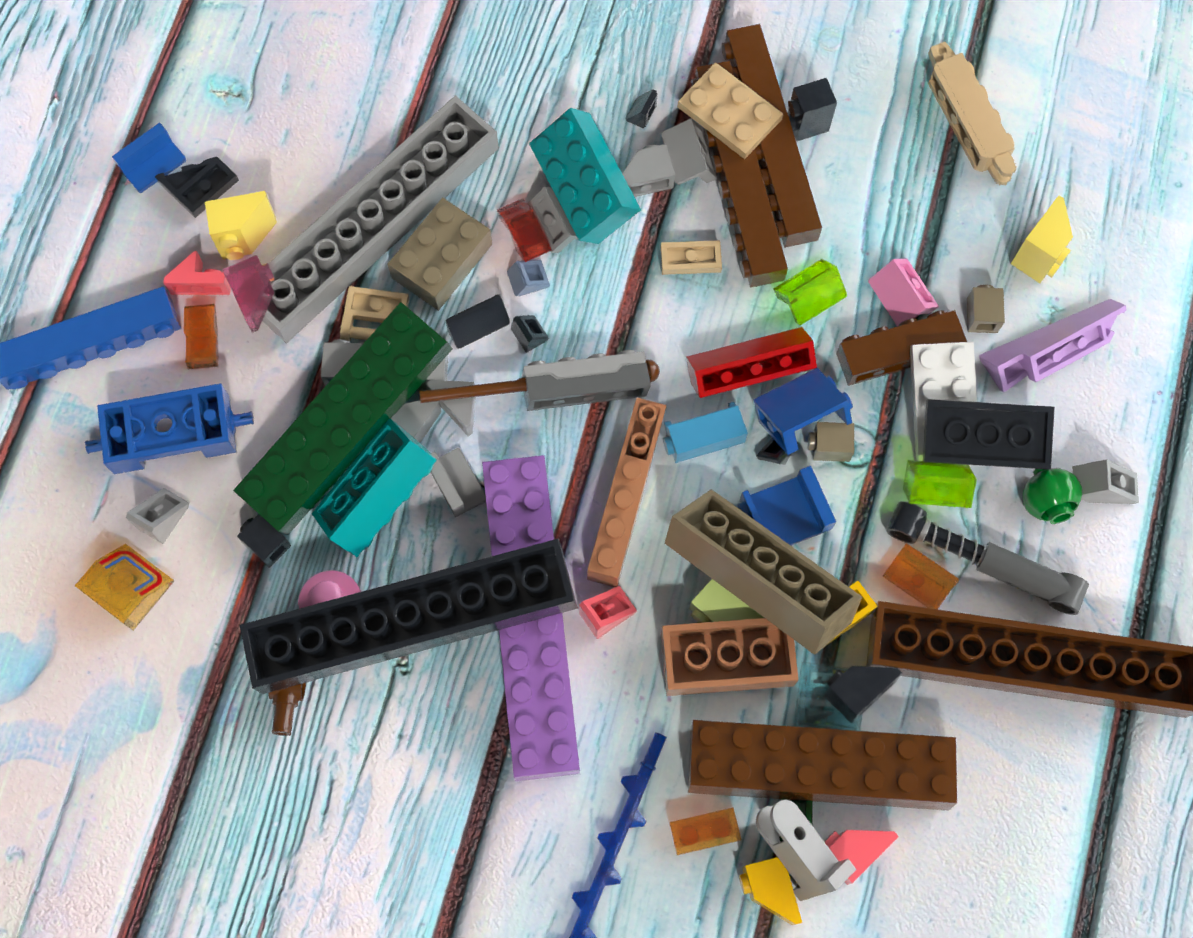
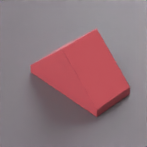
[579,586,637,639]

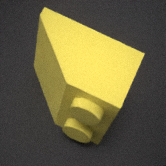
[205,191,277,260]
[1011,195,1073,283]

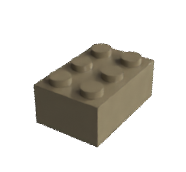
[388,197,492,311]

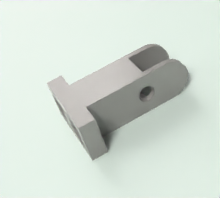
[756,800,857,901]

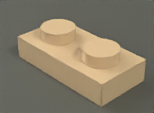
[660,240,722,275]

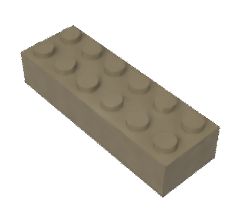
[664,489,862,655]

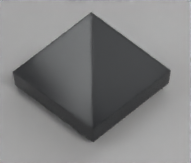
[756,438,798,465]

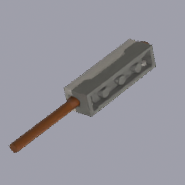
[419,350,660,411]

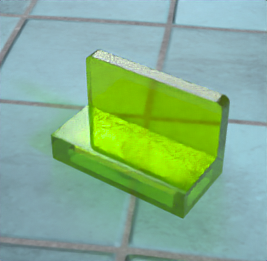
[773,259,847,325]

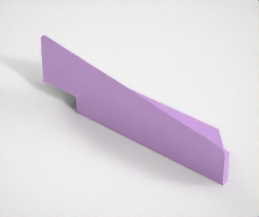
[979,299,1126,392]

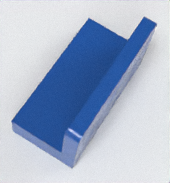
[112,123,186,193]

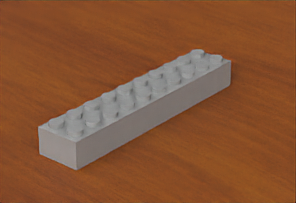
[238,95,499,344]

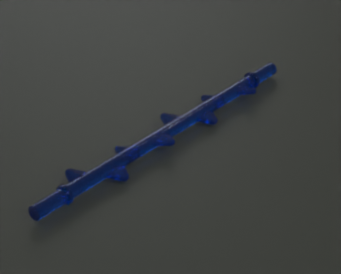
[569,732,667,938]

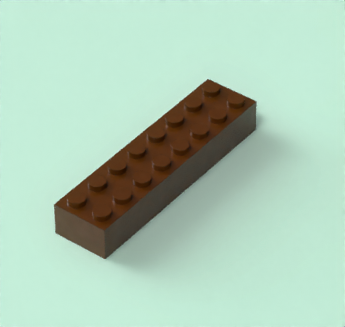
[688,720,957,811]

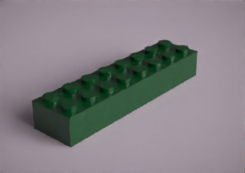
[233,302,453,535]

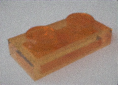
[669,807,742,856]

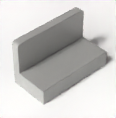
[661,118,717,185]
[526,187,578,253]
[431,448,486,518]

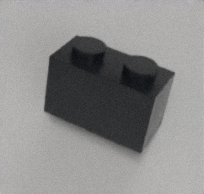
[788,78,837,141]

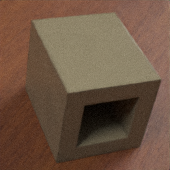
[967,285,1005,333]
[808,422,854,462]

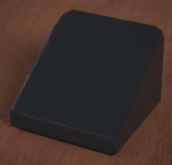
[626,89,658,129]

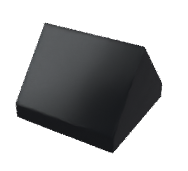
[511,315,549,353]

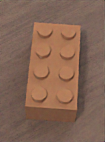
[661,618,799,696]

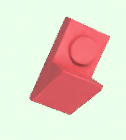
[163,251,231,295]

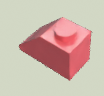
[824,830,899,885]

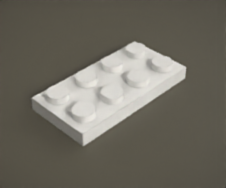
[910,342,977,468]

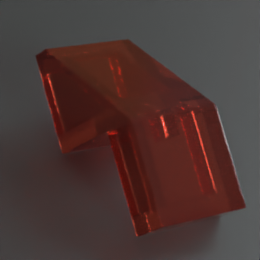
[497,198,552,262]

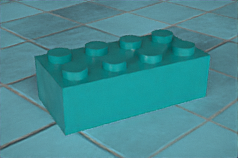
[529,108,641,244]

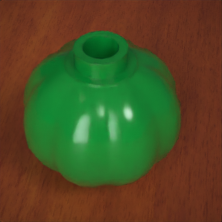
[1022,468,1082,524]

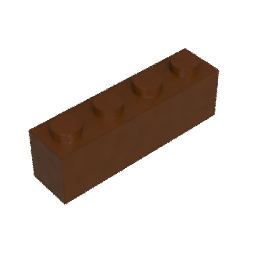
[836,310,967,386]

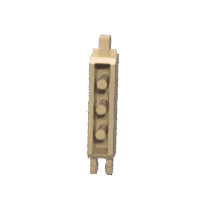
[928,42,1017,185]

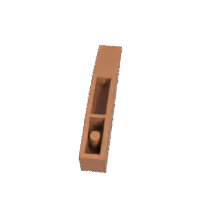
[587,398,666,587]

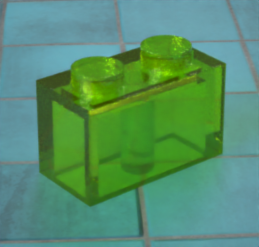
[903,460,977,508]

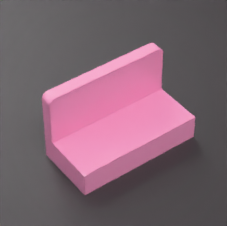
[868,259,939,326]

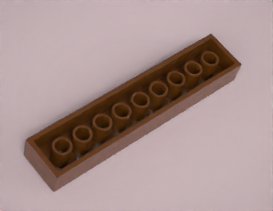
[866,601,1193,718]

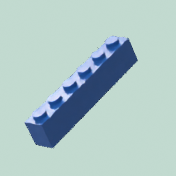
[0,286,182,390]

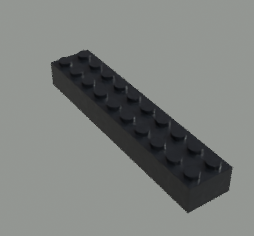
[240,538,578,694]

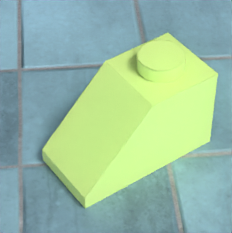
[689,579,764,623]

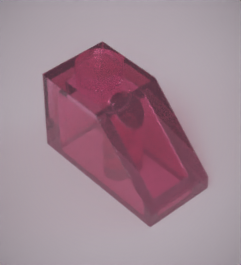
[223,255,275,333]

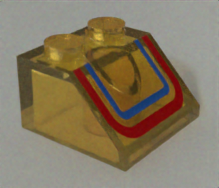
[75,543,174,631]

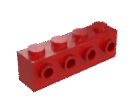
[686,327,817,398]

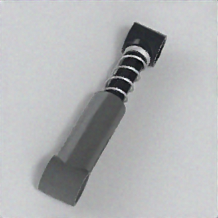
[886,501,1089,615]

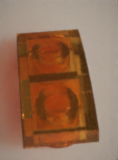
[183,304,219,369]

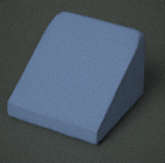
[507,260,550,296]

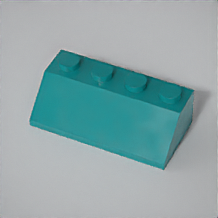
[311,418,437,557]

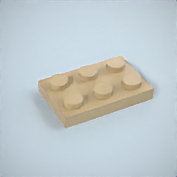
[677,62,783,159]

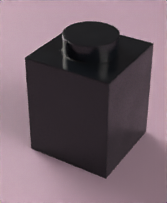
[237,514,291,568]

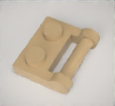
[340,286,409,341]

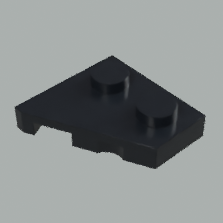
[155,156,239,218]

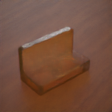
[883,543,959,609]

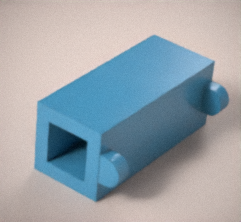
[663,402,748,463]

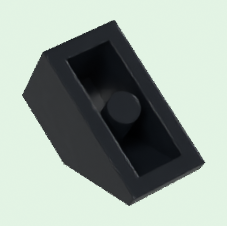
[824,666,902,724]

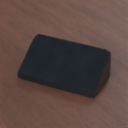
[445,294,510,349]

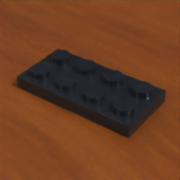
[923,400,1055,470]

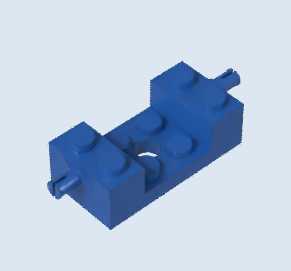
[85,383,254,475]

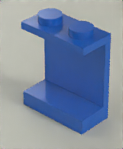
[753,368,853,455]
[737,466,837,546]

